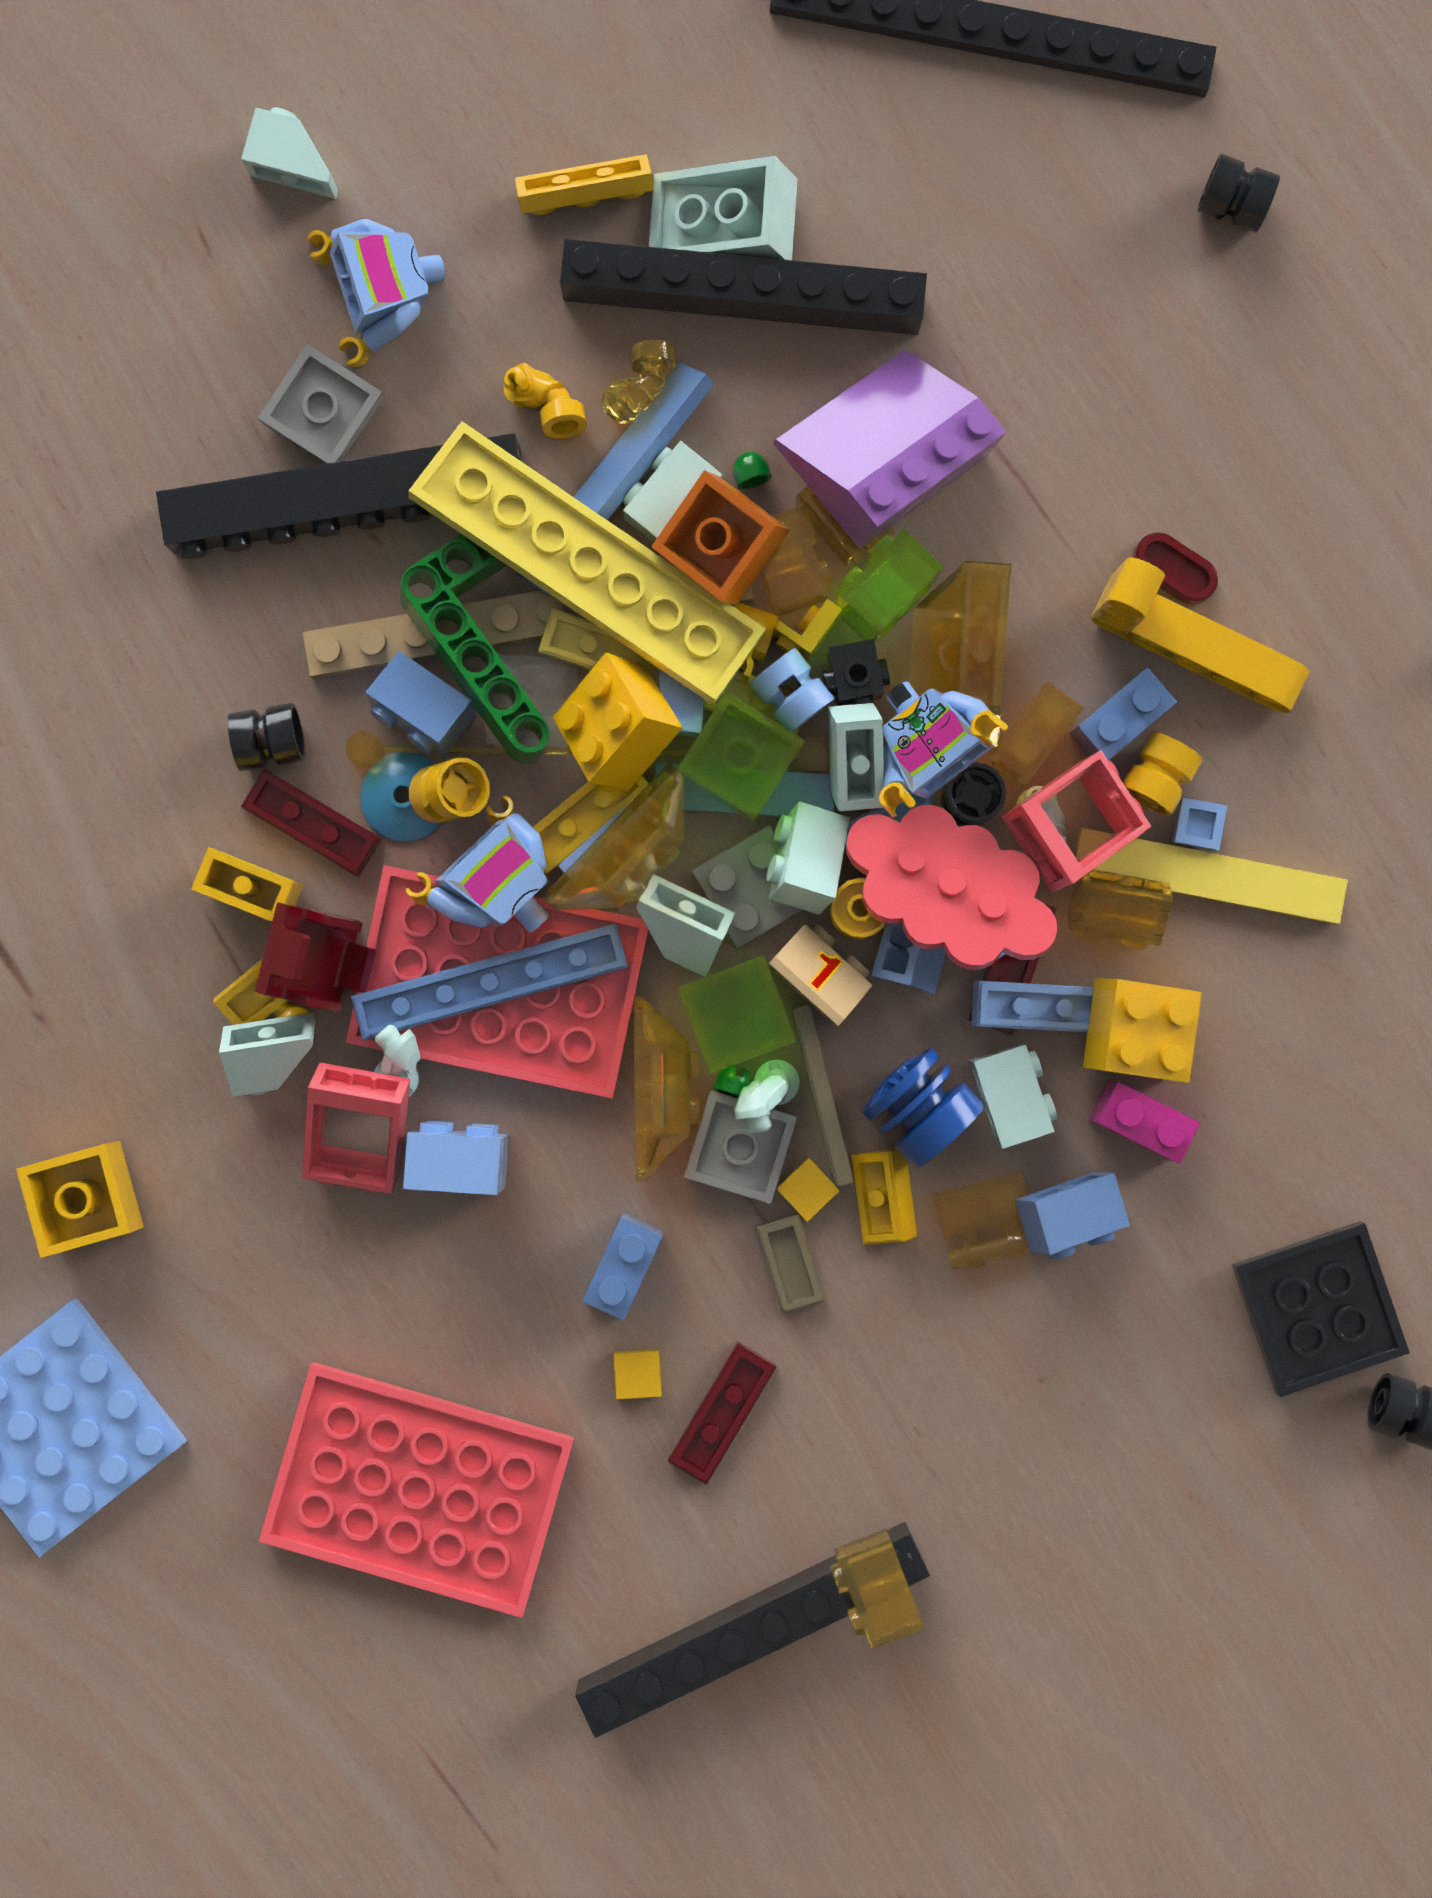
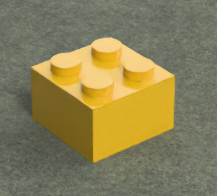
[552,653,683,791]
[1083,978,1202,1083]
[16,1141,144,1258]

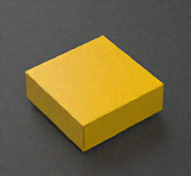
[776,1157,840,1222]
[614,1349,662,1399]

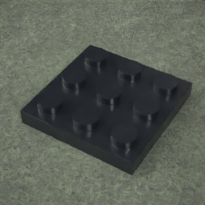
[1232,1221,1410,1397]

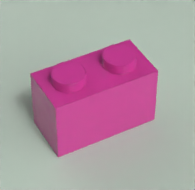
[1089,1080,1201,1164]

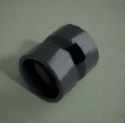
[1197,154,1280,233]
[228,703,305,772]
[940,762,1007,826]
[1367,1373,1432,1450]

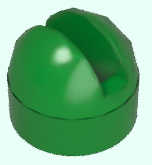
[733,451,772,489]
[713,1063,752,1098]

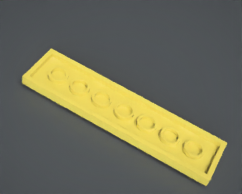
[408,421,766,706]

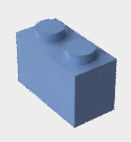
[365,651,476,758]
[1069,667,1177,760]
[1015,1172,1130,1260]
[582,1213,664,1321]

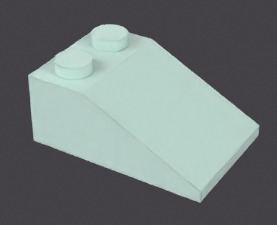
[649,156,798,260]

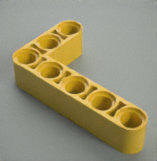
[1091,558,1310,714]

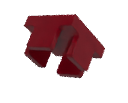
[255,902,376,1012]

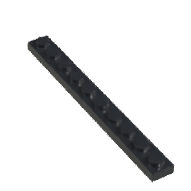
[770,0,1217,98]

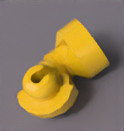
[504,363,587,439]

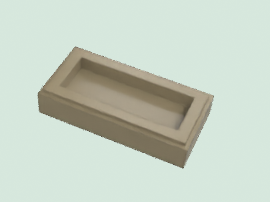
[756,1213,826,1315]

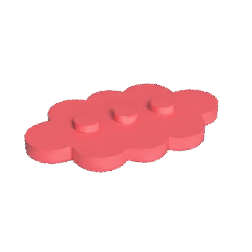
[846,805,1057,970]

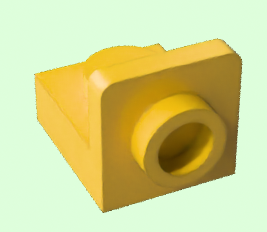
[773,599,842,661]

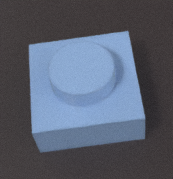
[1171,797,1227,851]

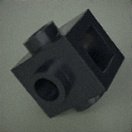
[822,639,890,706]

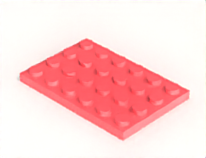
[346,865,649,1099]
[259,1362,575,1618]

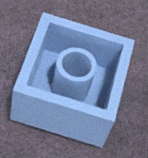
[403,1121,509,1195]

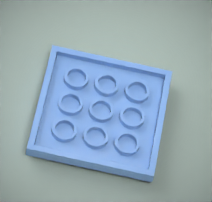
[0,1298,188,1558]

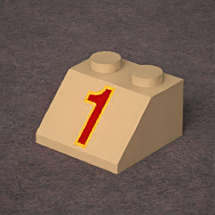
[767,924,873,1026]

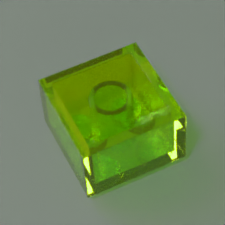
[835,528,944,646]
[677,691,805,824]
[678,955,797,1074]

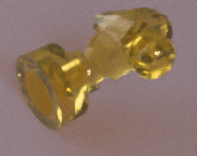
[602,340,676,424]

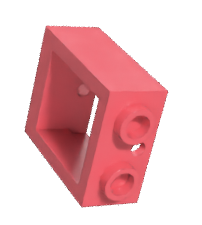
[1001,750,1152,893]
[302,1063,410,1194]

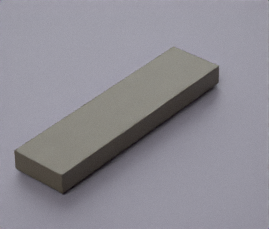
[791,1004,854,1186]

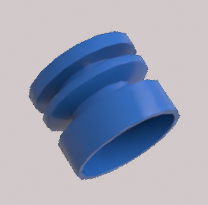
[861,1047,985,1170]

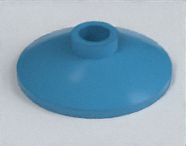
[360,752,442,842]

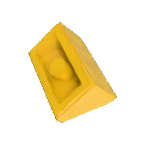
[851,1149,917,1245]

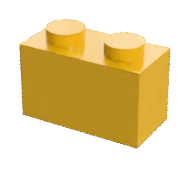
[191,847,304,922]

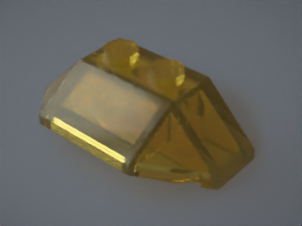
[909,561,1011,748]
[543,763,684,910]
[634,997,700,1181]

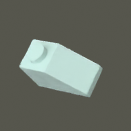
[241,107,338,199]
[636,874,736,977]
[219,1012,316,1097]

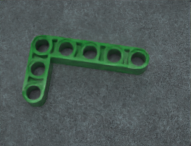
[400,534,550,764]

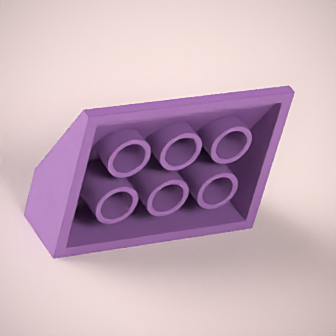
[773,349,1007,549]

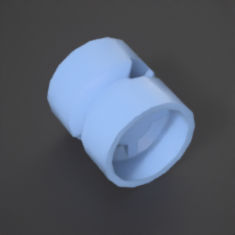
[749,648,835,735]

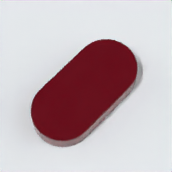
[1133,532,1218,605]

